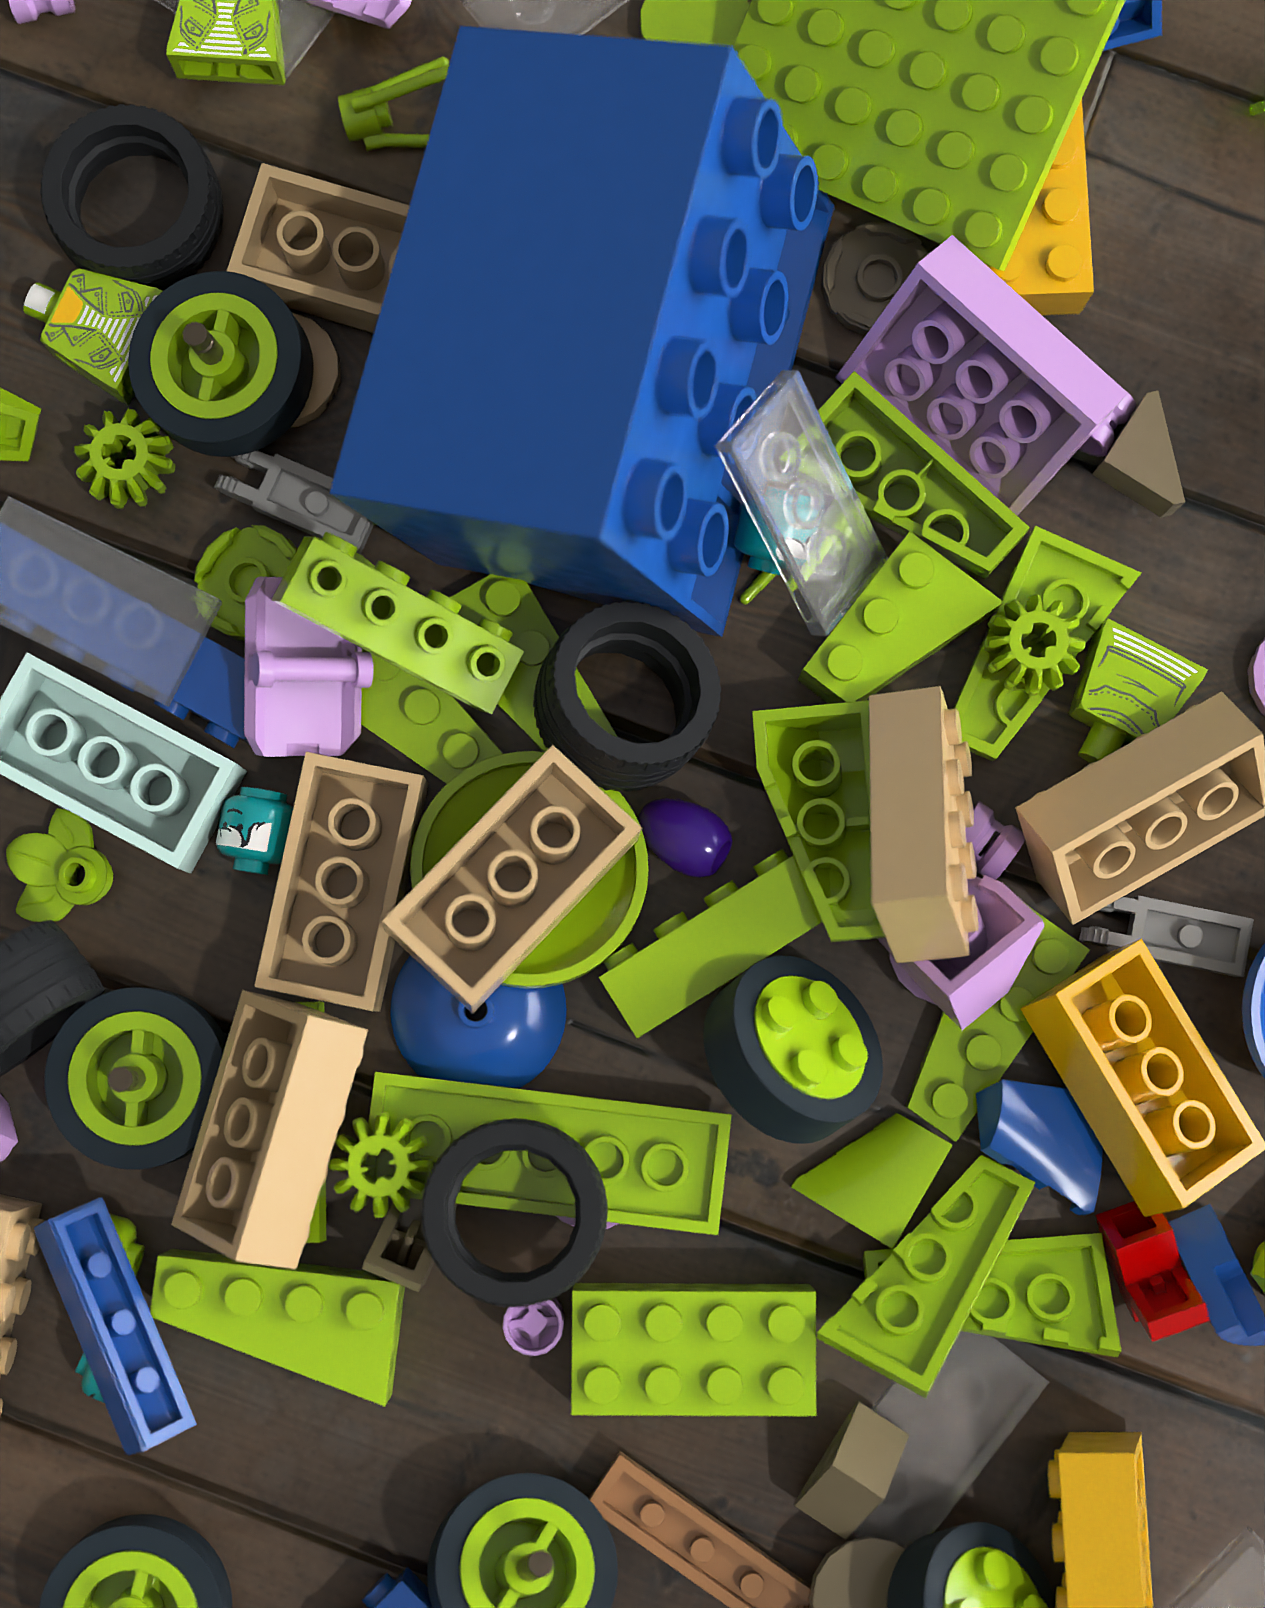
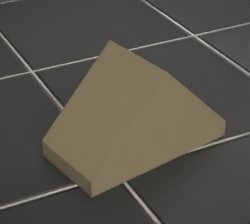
[1092,390,1186,517]
[362,1198,458,1292]
[794,1400,909,1539]

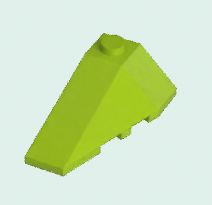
[752,700,886,942]

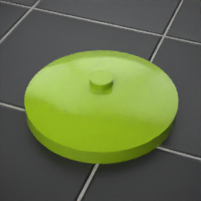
[410,751,649,989]

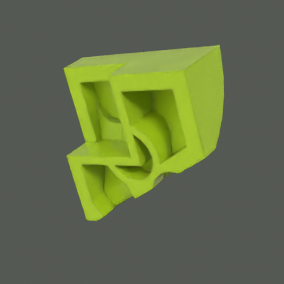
[790,1113,953,1249]

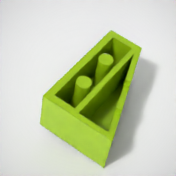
[798,531,1004,704]

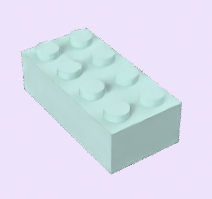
[0,652,247,874]

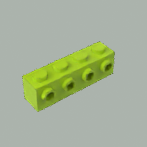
[271,532,524,714]
[599,849,822,1039]

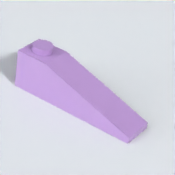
[877,875,1044,1030]

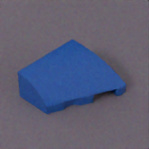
[976,1080,1103,1216]
[1169,1204,1265,1346]

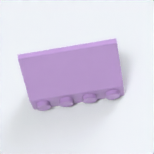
[835,235,1128,516]

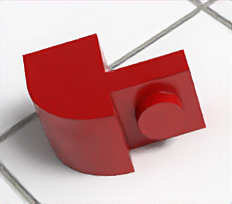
[1095,1201,1210,1342]

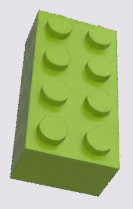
[571,1283,816,1416]

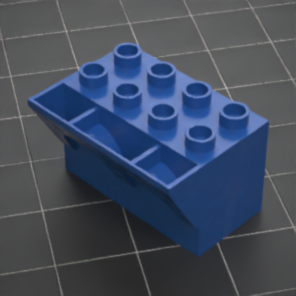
[329,26,834,637]

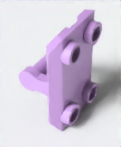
[244,577,373,757]

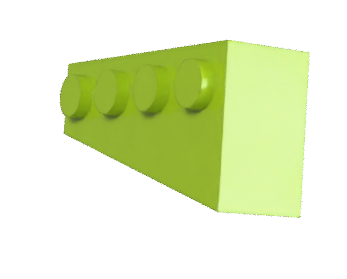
[775,371,1030,579]
[150,1249,405,1406]

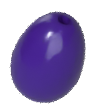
[638,798,732,877]

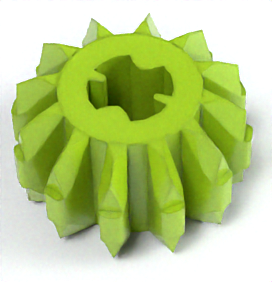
[74,408,175,509]
[982,594,1085,696]
[329,1112,434,1218]

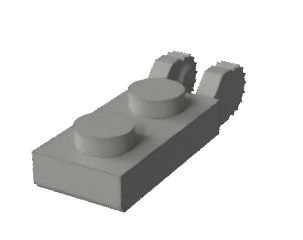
[214,450,375,554]
[1079,895,1254,977]

